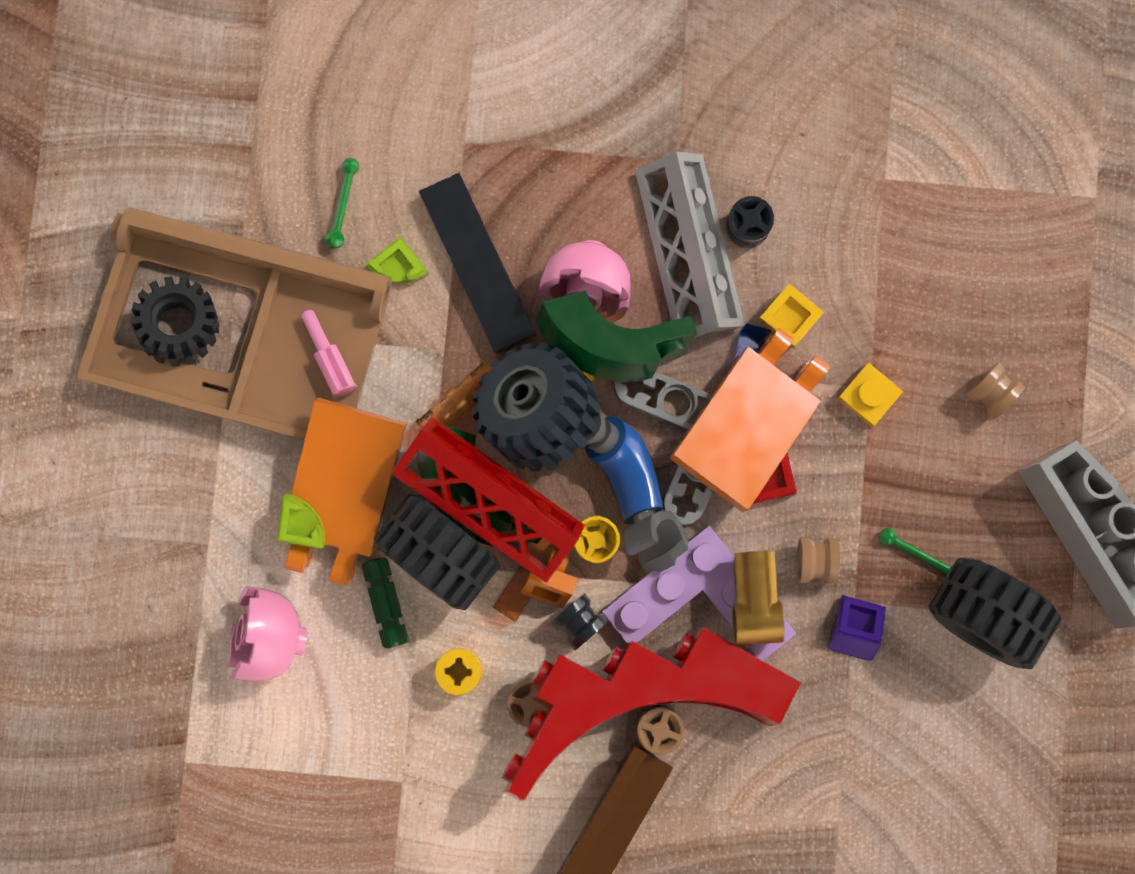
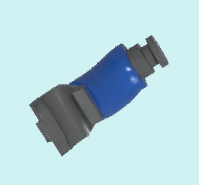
[585,415,688,572]

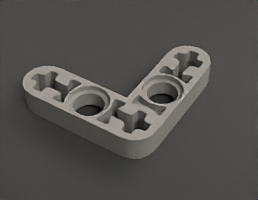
[614,372,713,526]

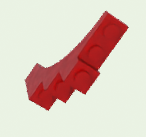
[501,627,801,801]

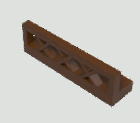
[556,743,673,874]

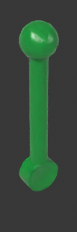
[324,158,360,248]
[879,528,952,576]

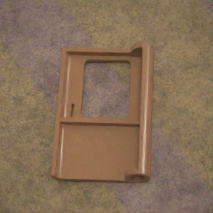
[76,207,392,440]

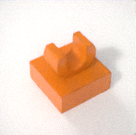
[520,549,578,609]

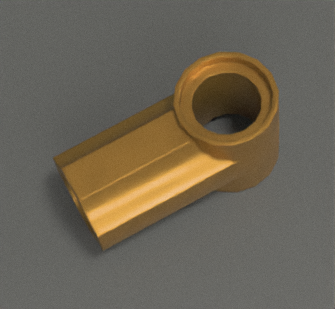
[732,551,784,645]

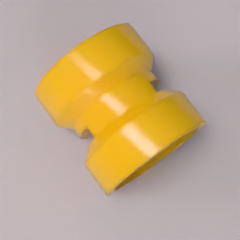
[574,516,620,564]

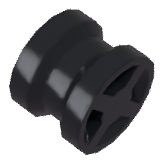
[726,196,774,248]
[551,593,609,651]

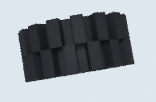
[131,276,219,366]

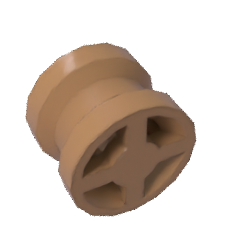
[966,362,1025,420]
[796,537,840,584]
[507,679,548,727]
[636,705,684,755]

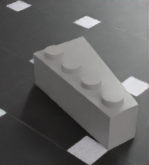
[1018,440,1135,629]

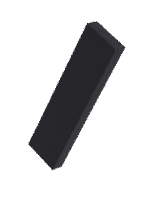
[419,172,536,354]

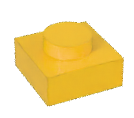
[758,283,824,349]
[837,362,903,428]

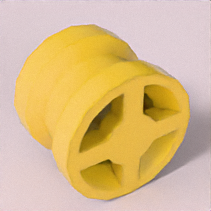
[435,648,483,695]

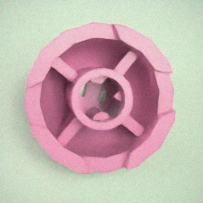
[538,240,631,323]
[228,586,307,682]

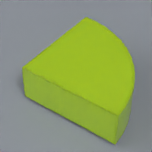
[365,237,429,284]
[276,493,326,549]

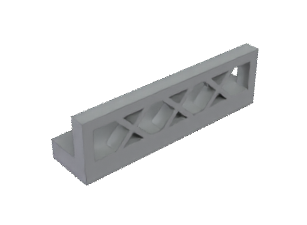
[635,152,745,339]

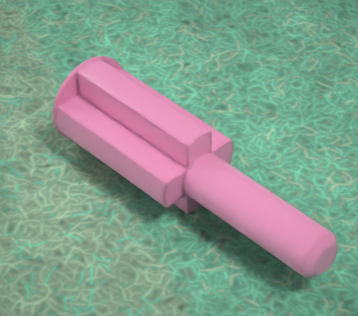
[301,309,358,399]

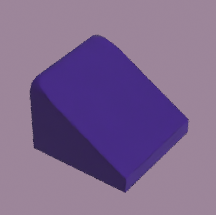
[828,595,886,661]

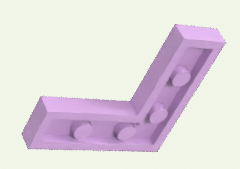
[602,526,797,661]

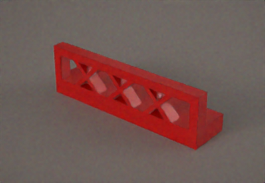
[391,417,585,583]

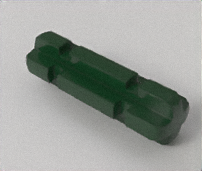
[362,557,409,648]

